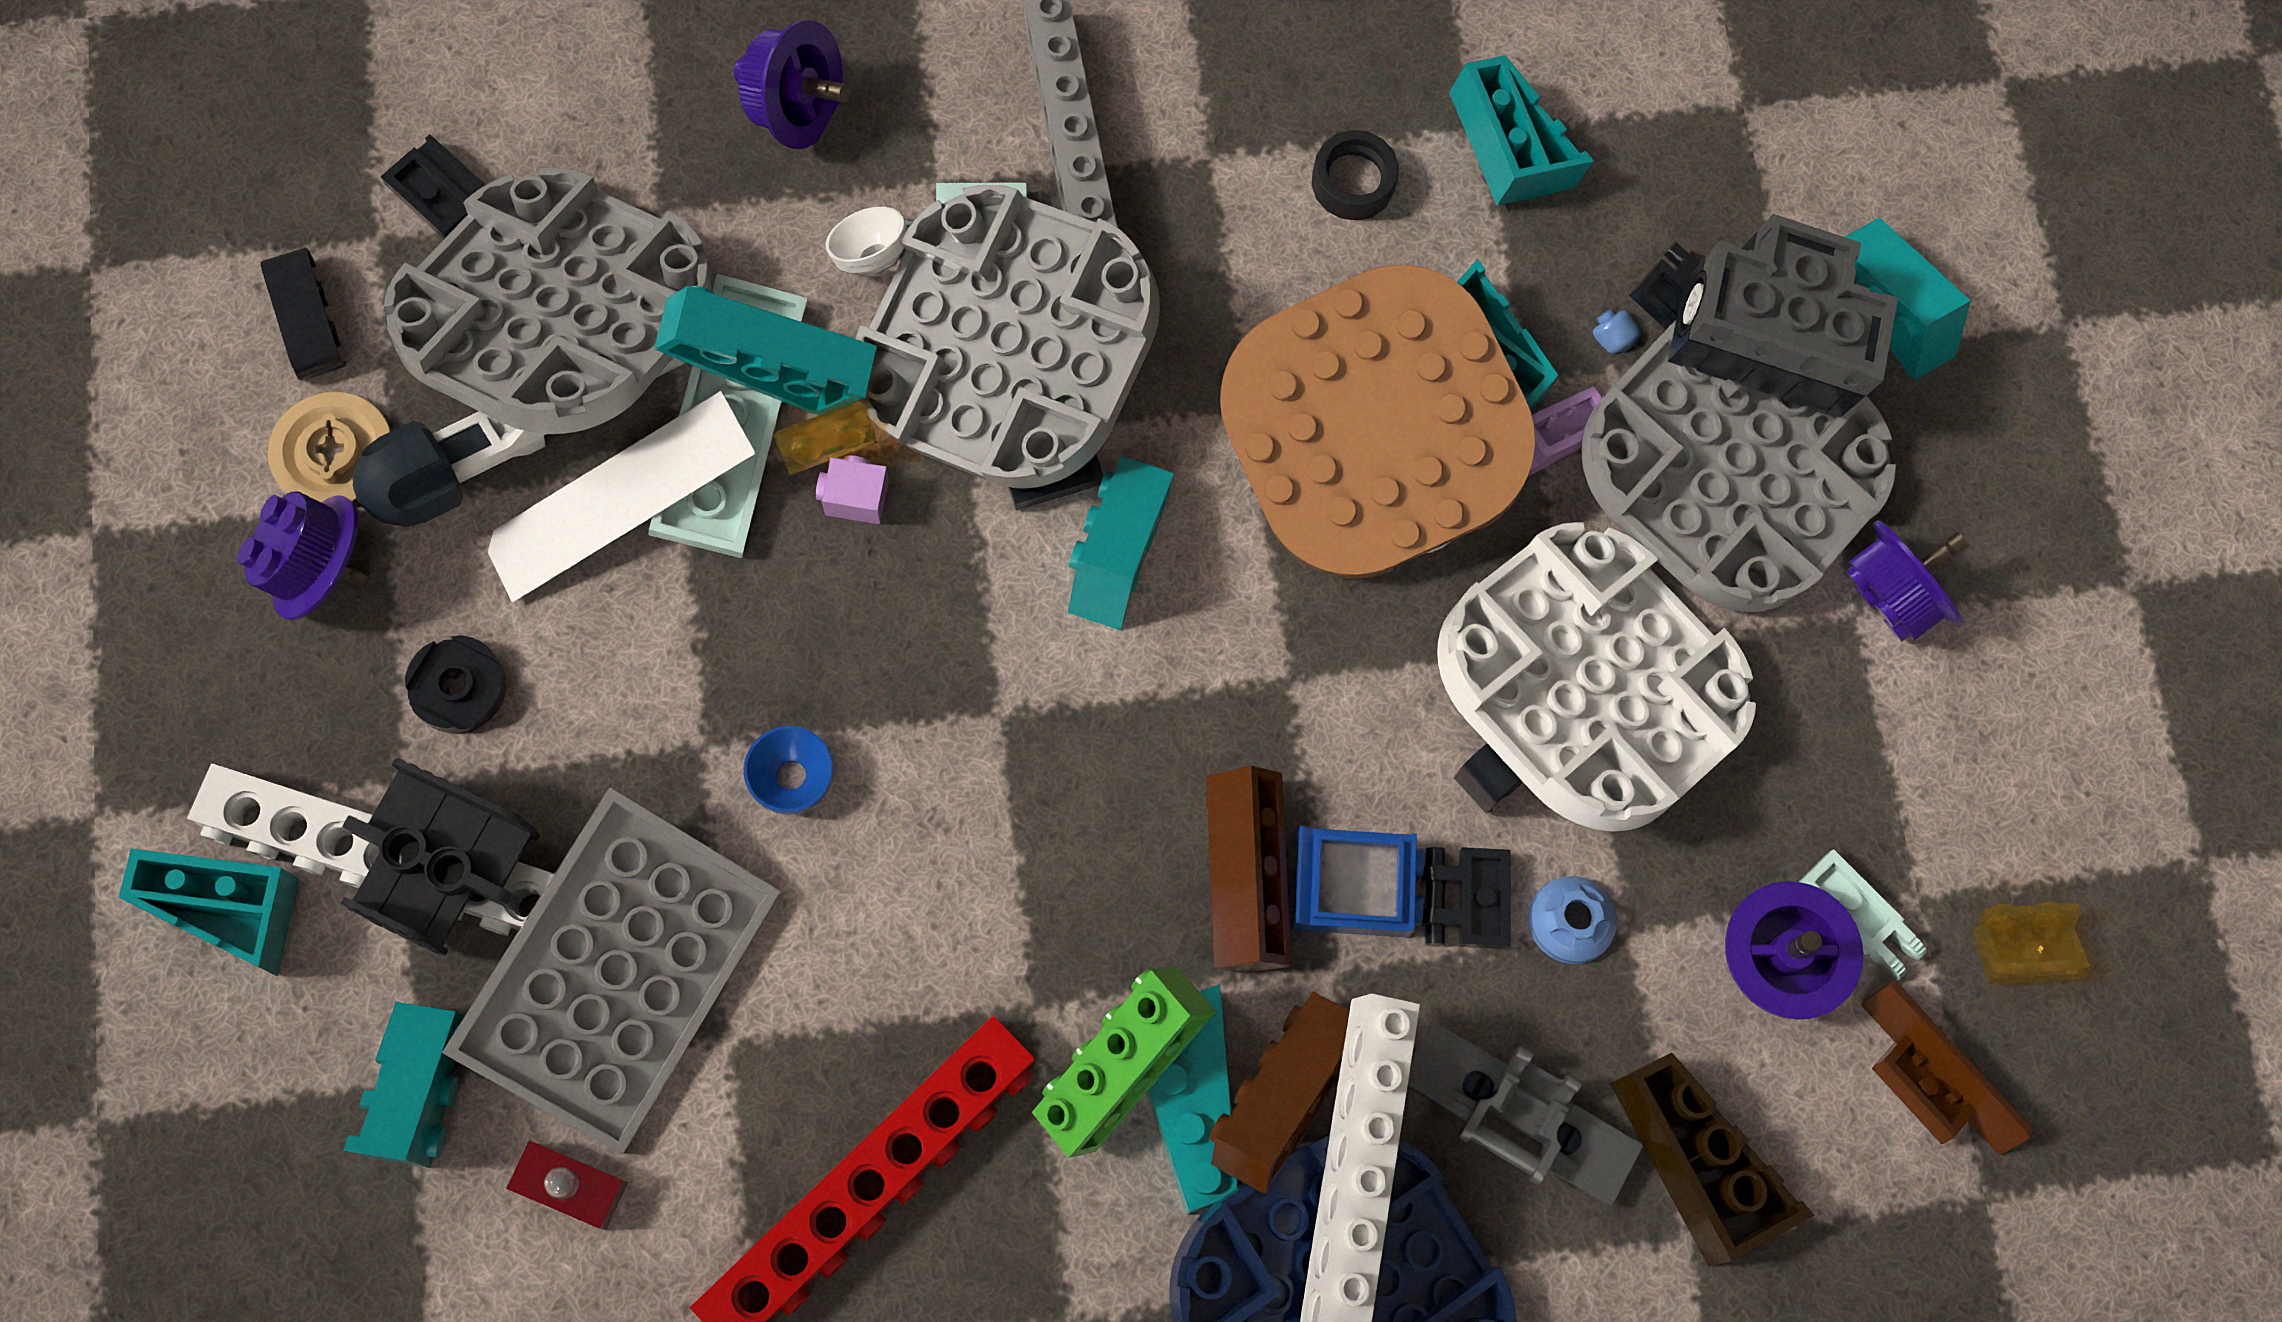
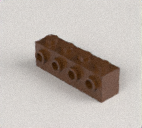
[1207,765,1292,973]
[1209,991,1350,1194]

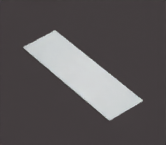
[488,391,756,603]

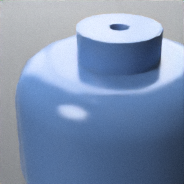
[1593,309,1642,354]

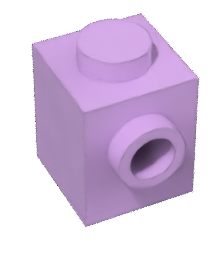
[816,455,889,524]

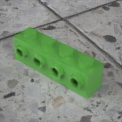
[1032,967,1216,1158]

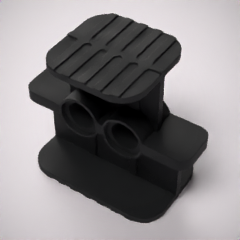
[341,758,540,956]

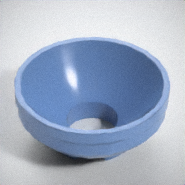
[1528,876,1617,964]

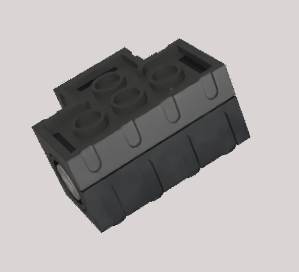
[1668,214,1898,417]

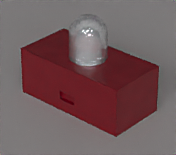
[506,1140,628,1230]

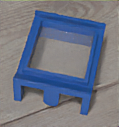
[1292,826,1425,938]

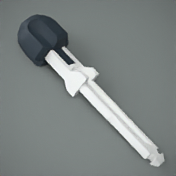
[352,358,686,527]

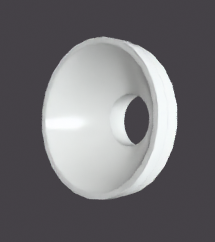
[826,207,907,277]

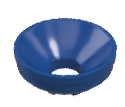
[743,726,834,815]

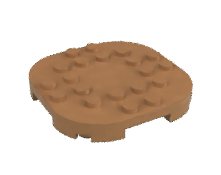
[1220,265,1535,579]

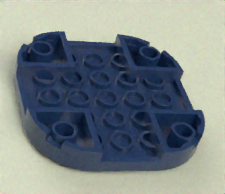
[1169,1133,1517,1322]

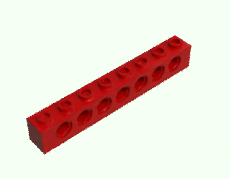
[689,1015,1035,1322]

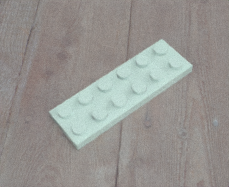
[648,274,807,558]

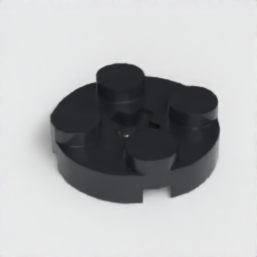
[405,635,506,733]

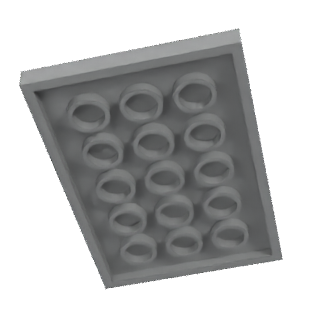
[442,788,781,1155]

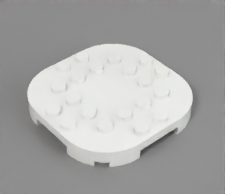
[1437,522,1756,831]

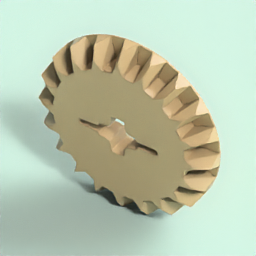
[267,392,391,502]

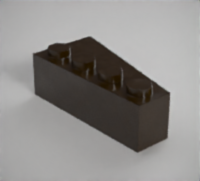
[1610,1053,1814,1266]

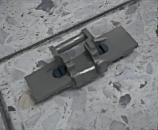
[1407,1021,1643,1207]

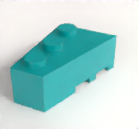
[1449,55,1594,206]
[1845,217,1971,381]
[1068,456,1174,631]
[343,1002,464,1168]

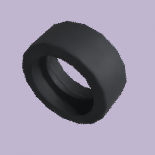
[1311,130,1399,221]

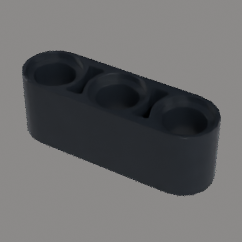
[260,247,347,381]

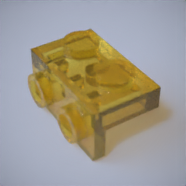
[773,401,878,475]
[1973,901,2091,984]

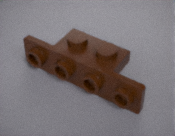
[1861,981,2034,1155]

